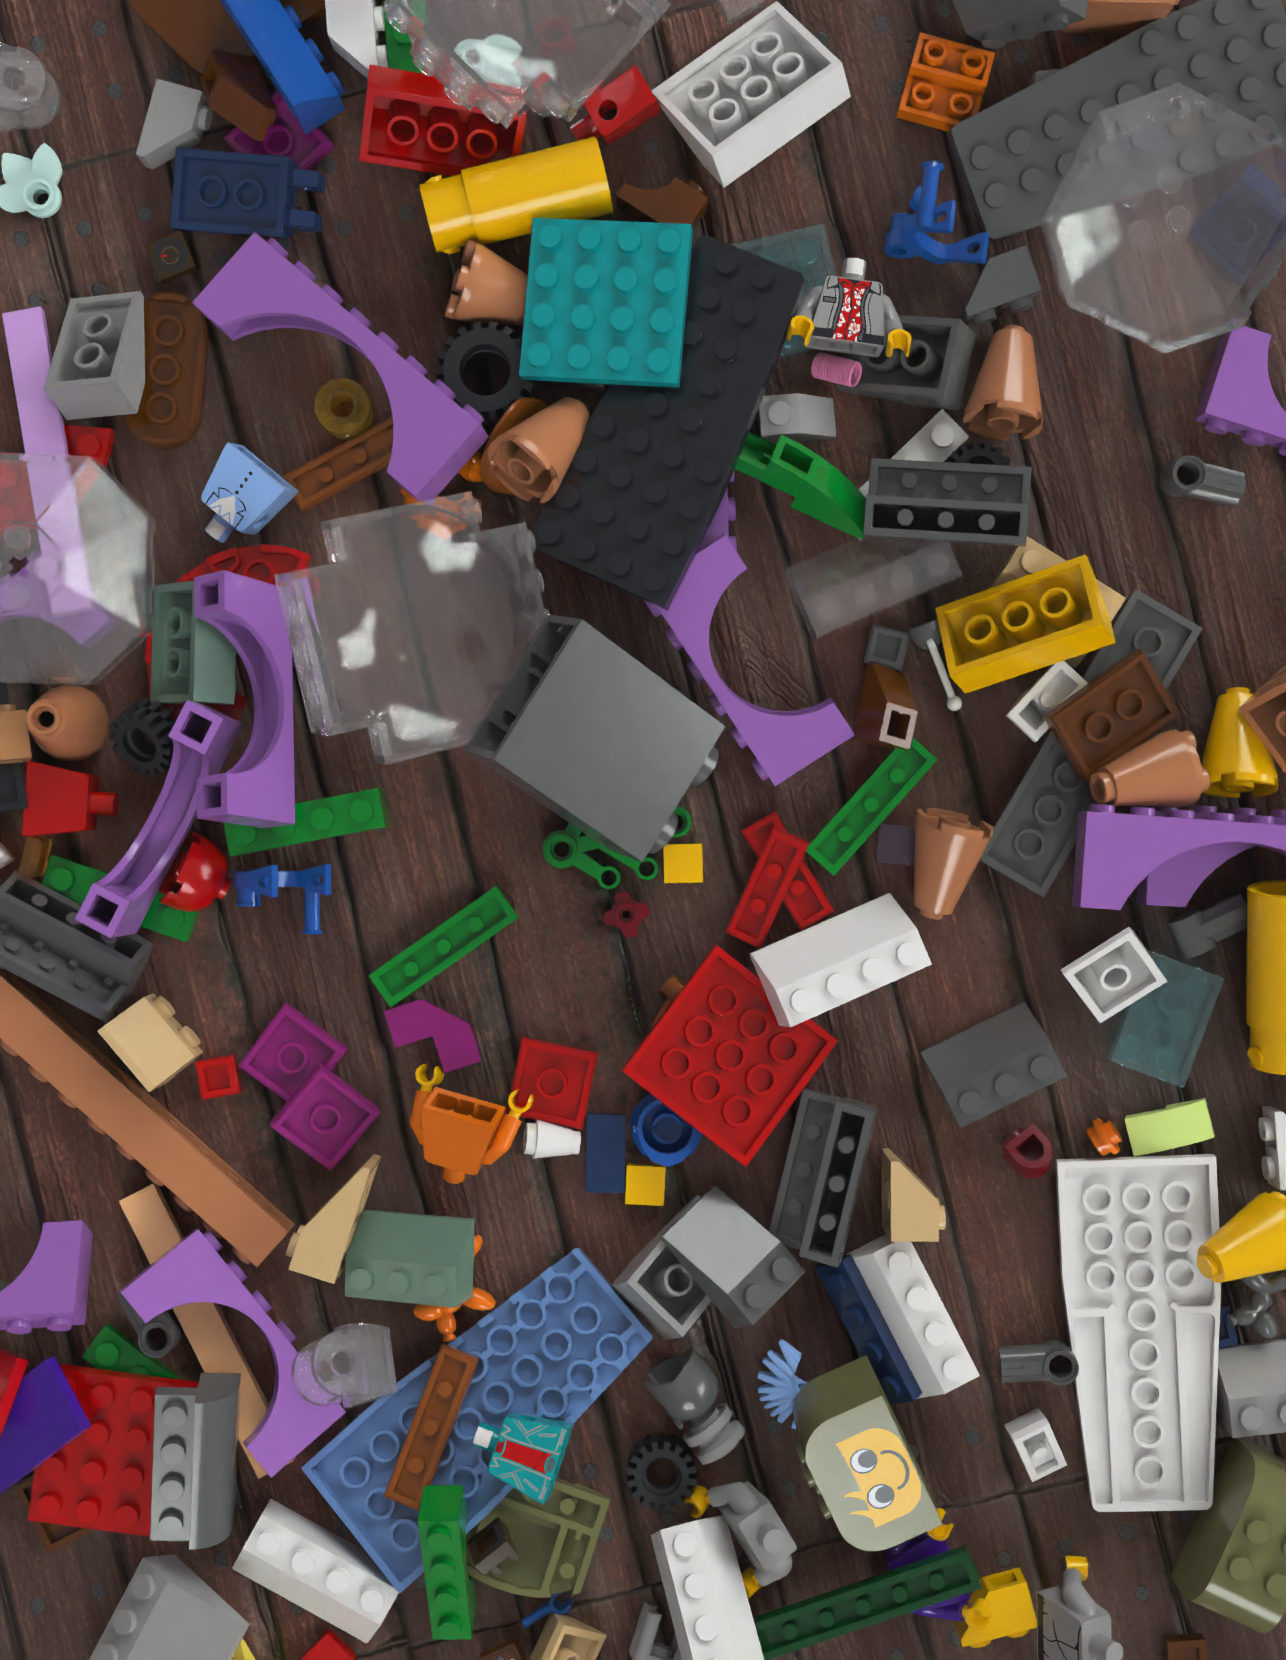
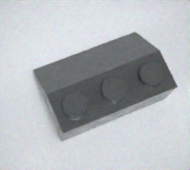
[952,0,1088,49]
[920,1001,1067,1128]

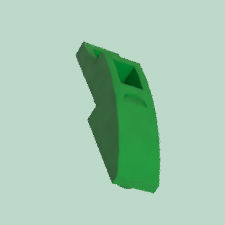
[735,432,866,540]

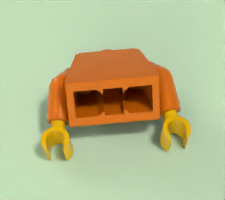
[410,1064,534,1184]

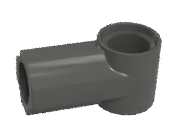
[1160,455,1246,508]
[1168,894,1247,959]
[116,1293,183,1358]
[997,1339,1079,1385]

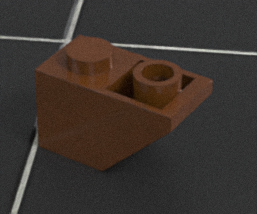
[200,49,276,141]
[851,663,918,750]

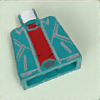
[473,1413,574,1504]

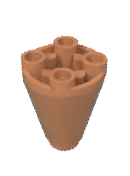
[444,239,528,327]
[26,684,110,762]
[1089,729,1210,807]

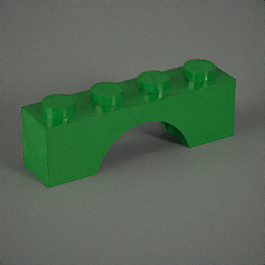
[223,788,391,857]
[418,1485,477,1640]

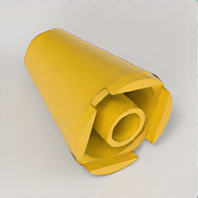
[1201,687,1279,798]
[1196,1191,1286,1283]

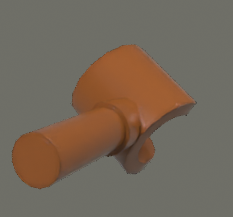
[652,974,685,1026]

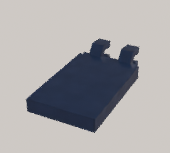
[170,148,326,240]

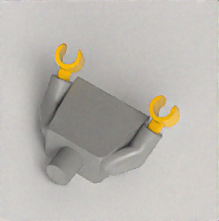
[685,1481,797,1599]

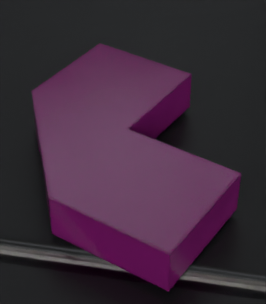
[384,998,482,1073]

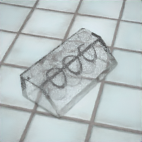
[783,536,963,641]

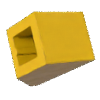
[955,1567,1037,1648]

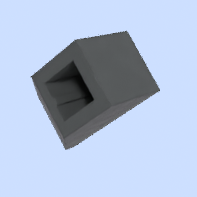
[959,245,1042,327]

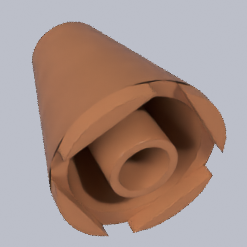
[963,325,1043,441]
[488,397,590,503]
[913,808,994,920]

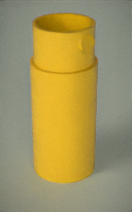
[419,137,613,254]
[1246,880,1286,1075]

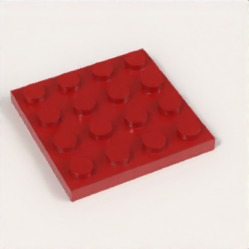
[620,945,838,1167]
[28,1363,199,1537]

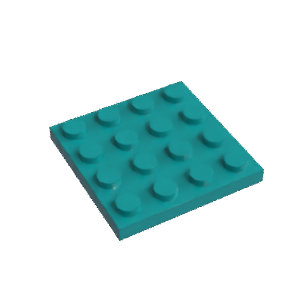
[519,218,693,388]

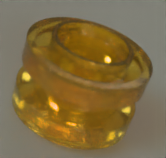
[314,378,374,439]

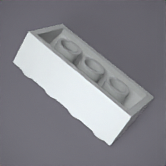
[749,893,932,1027]
[846,1234,980,1399]
[232,1498,398,1643]
[651,1515,764,1660]

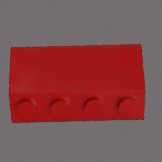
[359,65,527,176]

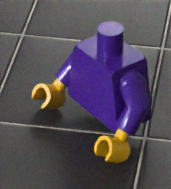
[883,1508,991,1631]

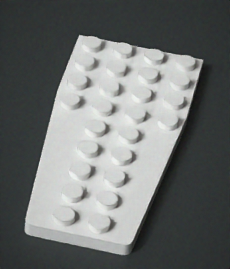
[1055,1154,1221,1512]

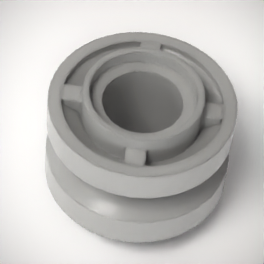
[683,1403,745,1465]

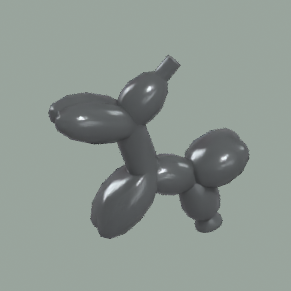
[1226,1269,1286,1339]

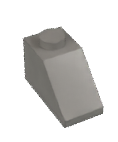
[136,79,213,169]
[756,393,836,444]

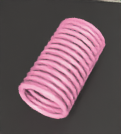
[811,352,862,387]

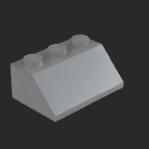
[1217,1339,1286,1438]

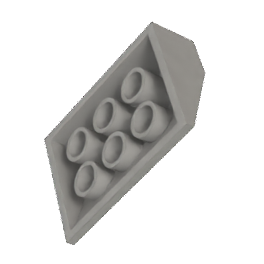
[89,1554,250,1660]

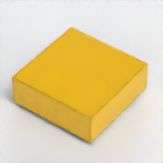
[663,843,703,883]
[625,1163,666,1206]

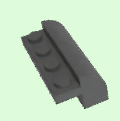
[863,458,1032,547]
[0,870,154,1022]
[769,1088,878,1267]
[150,1373,241,1550]

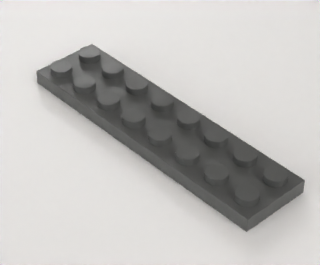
[980,589,1203,898]

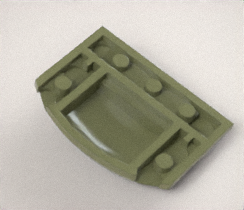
[466,1478,611,1598]

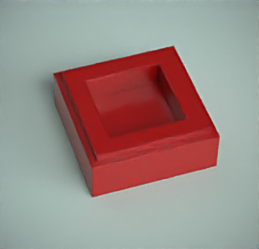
[195,1053,242,1100]

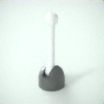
[909,618,962,711]

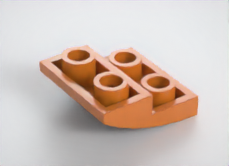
[896,32,995,132]

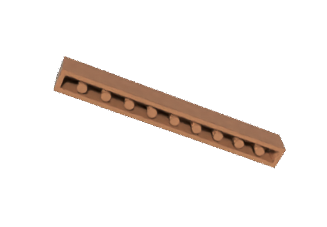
[0,968,295,1267]

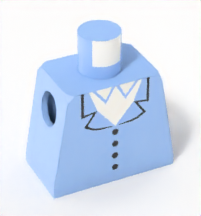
[201,442,298,543]

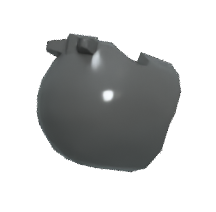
[644,1348,718,1430]

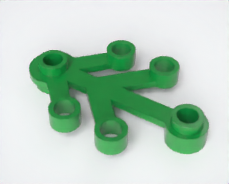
[543,806,691,890]

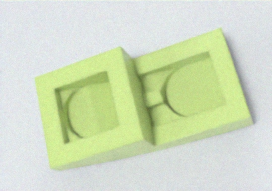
[1124,1098,1215,1156]

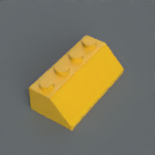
[935,554,1116,694]

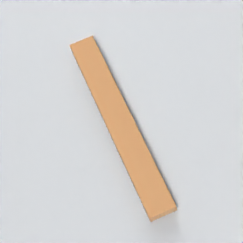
[119,1183,295,1479]

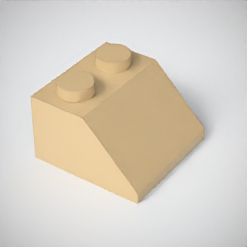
[97,993,203,1092]
[881,1148,946,1242]

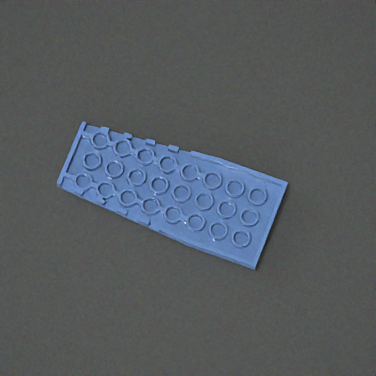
[301,1248,654,1594]

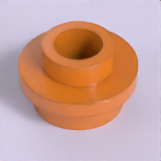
[1087,1118,1122,1156]

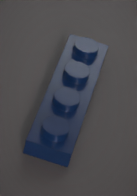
[815,1254,922,1405]

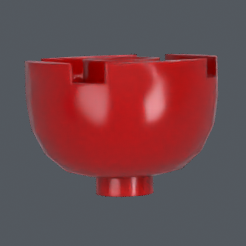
[158,832,232,912]

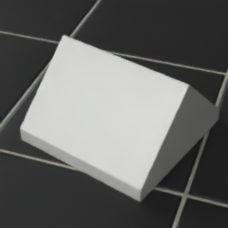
[1061,927,1168,1023]

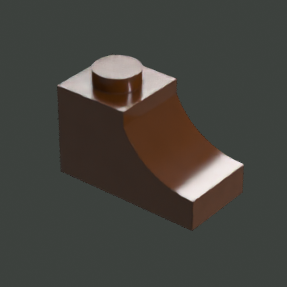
[616,177,708,231]

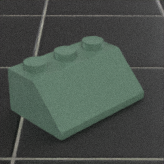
[150,581,237,705]
[345,1209,475,1308]

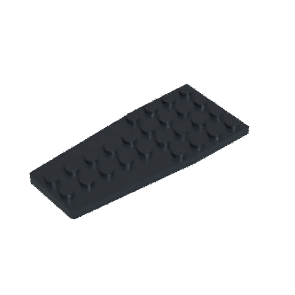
[526,235,807,611]

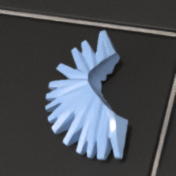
[757,1339,808,1429]

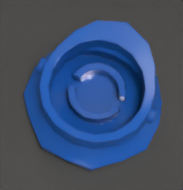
[630,1093,702,1168]

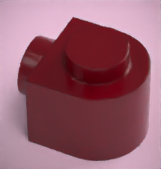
[1003,1124,1052,1178]

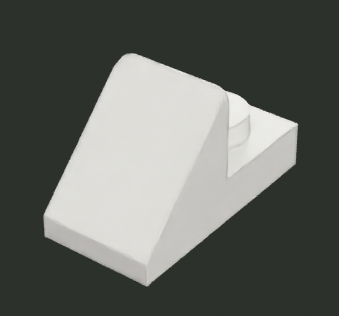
[1006,661,1088,742]
[1004,1408,1067,1482]

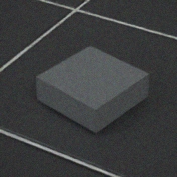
[862,624,910,672]

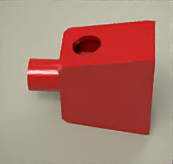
[570,65,662,145]
[22,761,119,836]

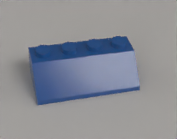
[220,0,345,135]

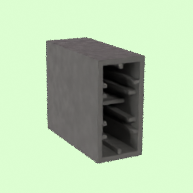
[464,615,726,862]

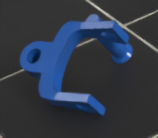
[883,161,989,264]
[233,864,331,934]

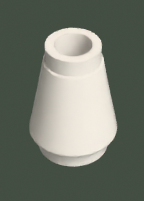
[523,1119,581,1159]

